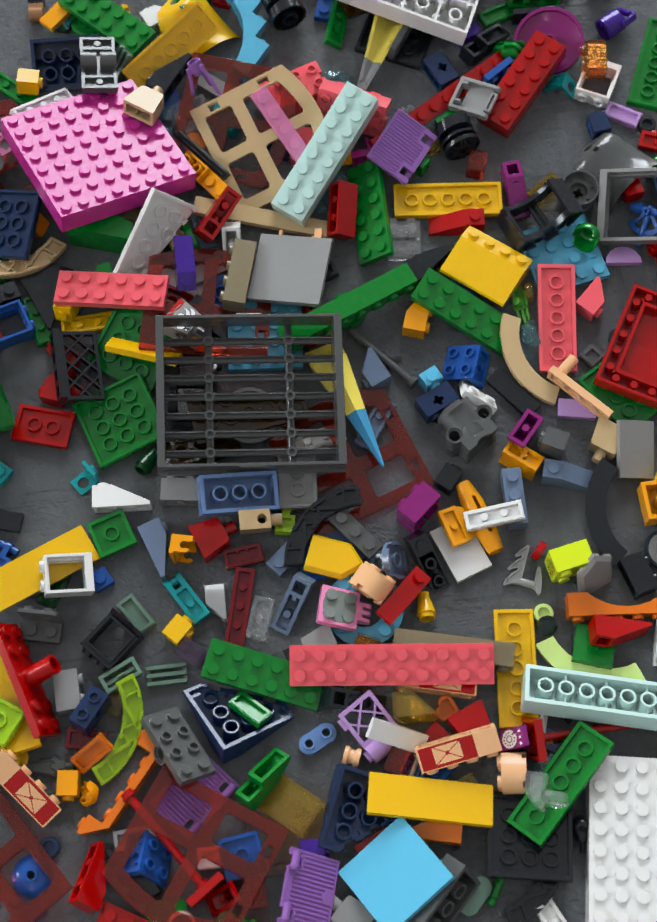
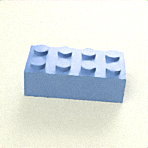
[196,470,280,518]

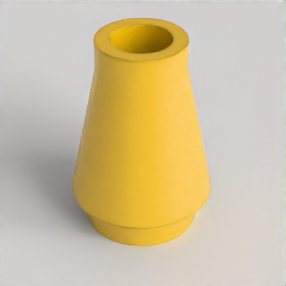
[417,591,436,622]

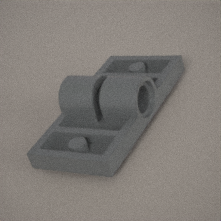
[79,37,118,93]
[140,706,217,787]

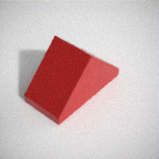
[205,880,243,917]

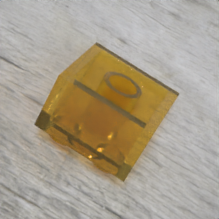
[392,688,441,724]

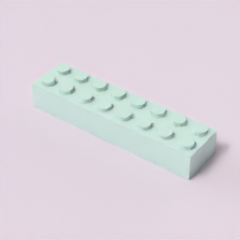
[271,81,379,227]
[520,664,657,731]

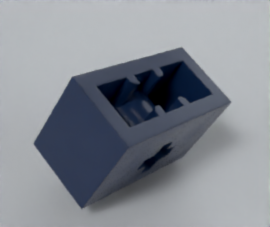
[422,51,460,93]
[415,380,459,424]
[68,685,112,736]

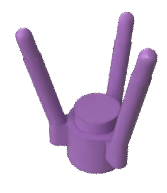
[186,57,222,96]

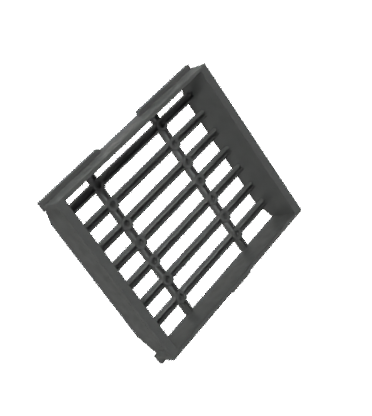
[155,313,347,476]

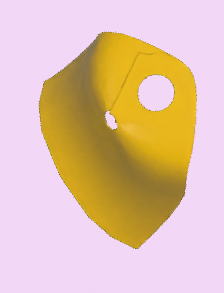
[157,0,240,59]

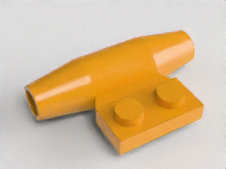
[436,480,503,555]

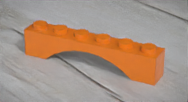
[565,592,657,624]

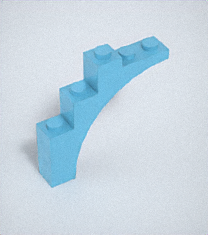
[225,0,270,83]

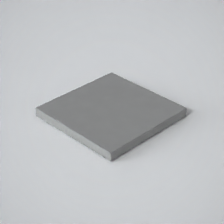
[247,233,333,307]

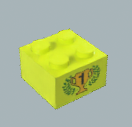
[544,539,592,584]

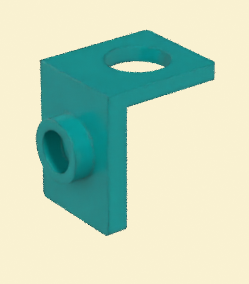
[543,72,577,99]
[70,460,100,496]

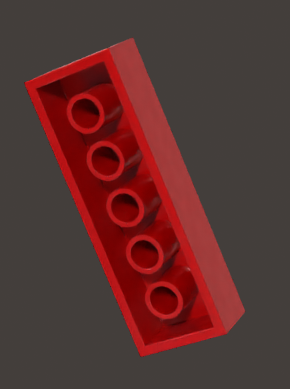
[478,30,566,139]

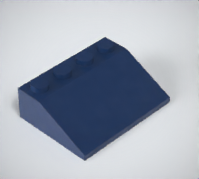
[29,34,101,93]

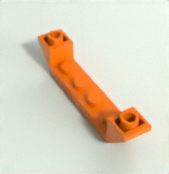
[77,729,157,837]

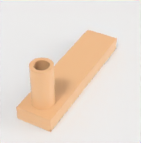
[547,354,614,420]

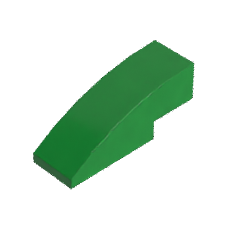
[235,747,291,813]

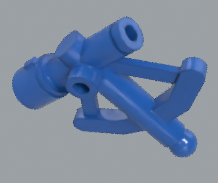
[628,202,657,248]

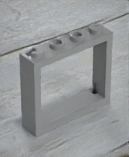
[597,167,657,245]

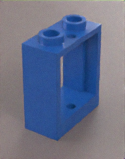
[0,299,36,351]

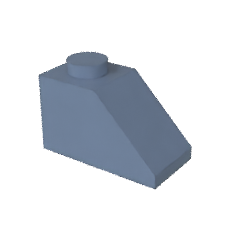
[361,347,391,394]

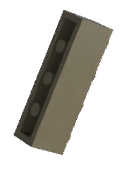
[219,238,257,313]

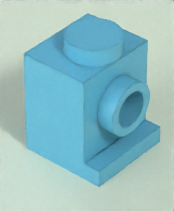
[418,365,443,393]

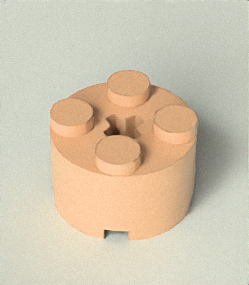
[348,561,396,606]
[497,752,528,795]

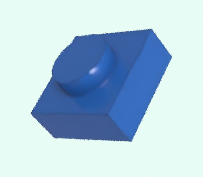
[93,566,115,594]

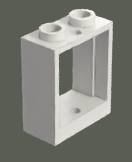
[573,55,622,109]
[39,552,95,598]

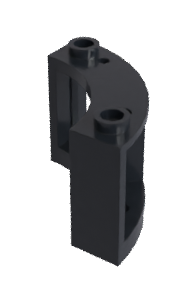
[495,178,584,252]

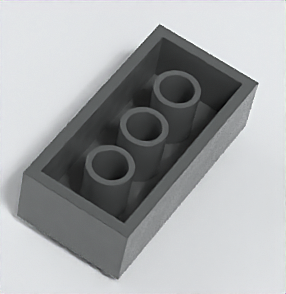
[409,854,481,922]

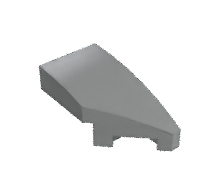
[205,584,227,623]

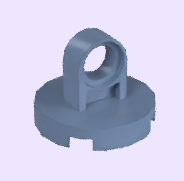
[370,541,408,580]

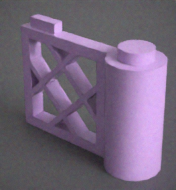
[337,690,398,764]

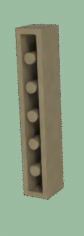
[393,628,516,673]

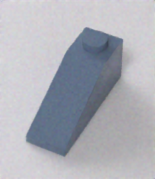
[540,458,593,491]
[137,517,169,582]
[271,571,317,636]

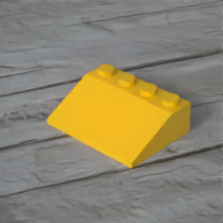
[439,226,533,307]

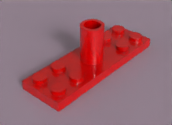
[0,623,61,739]

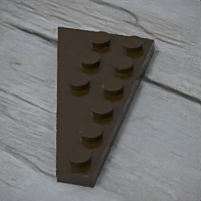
[184,390,309,446]

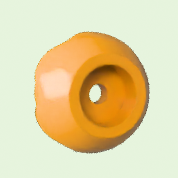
[79,780,99,807]

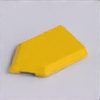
[303,534,363,580]

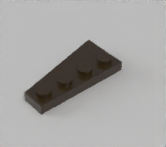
[166,438,242,464]

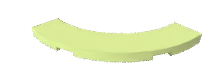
[535,636,646,681]

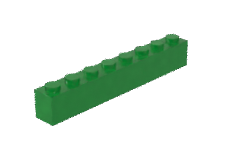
[277,262,418,353]

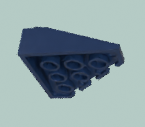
[183,683,294,764]
[317,764,395,852]

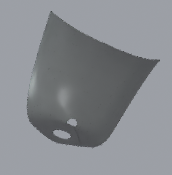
[573,132,657,216]

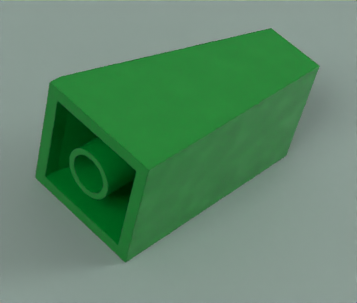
[67,215,134,254]

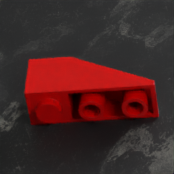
[588,614,652,648]

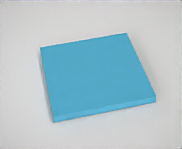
[338,818,455,922]

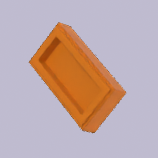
[69,732,114,774]

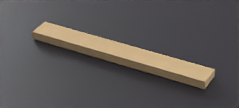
[192,196,334,241]

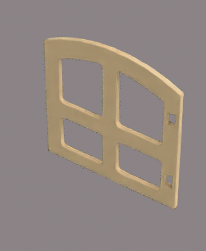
[190,64,324,208]

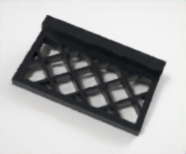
[49,328,105,405]

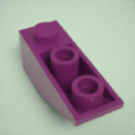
[500,160,531,220]

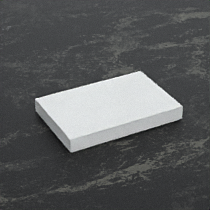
[429,526,492,584]

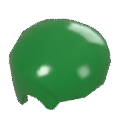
[572,223,600,253]

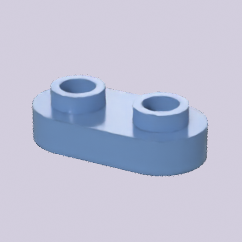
[299,723,336,756]

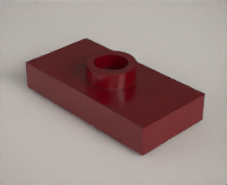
[222,542,265,571]
[65,727,109,750]

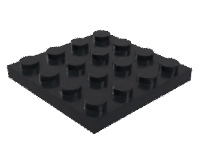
[487,793,573,883]

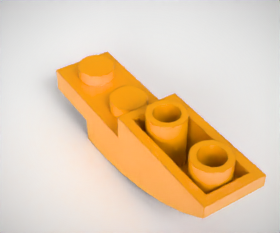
[184,150,227,199]

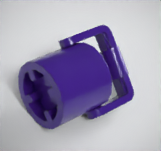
[595,8,637,40]

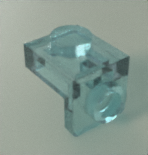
[519,319,541,347]

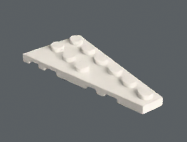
[113,187,199,274]

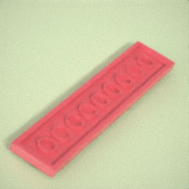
[289,643,495,686]

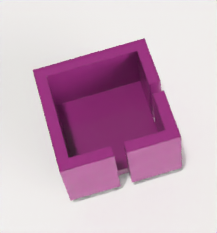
[396,481,441,534]

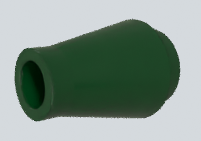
[134,447,157,476]

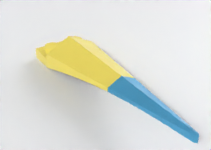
[305,344,384,468]

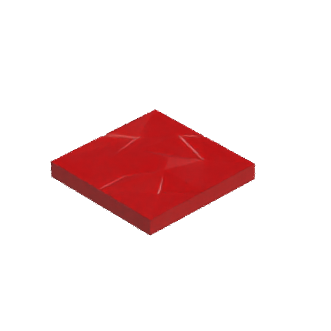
[593,283,657,409]

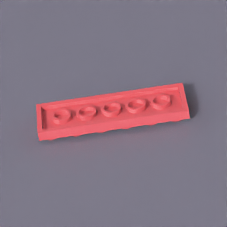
[537,264,577,373]
[53,270,170,311]

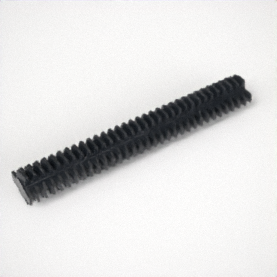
[173,129,231,180]

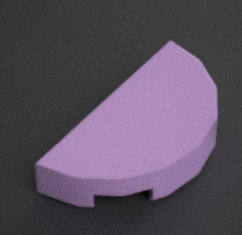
[605,246,642,266]

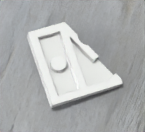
[458,380,497,415]

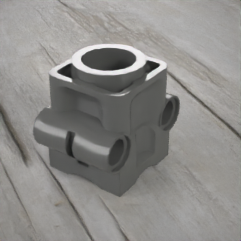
[437,396,498,464]

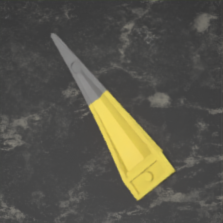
[357,14,403,91]

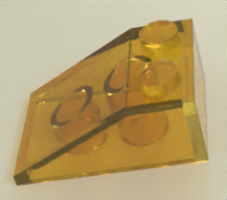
[258,774,326,839]

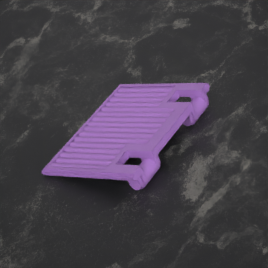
[366,108,438,185]
[149,756,241,842]
[277,847,340,922]

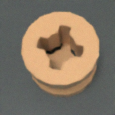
[342,745,362,769]

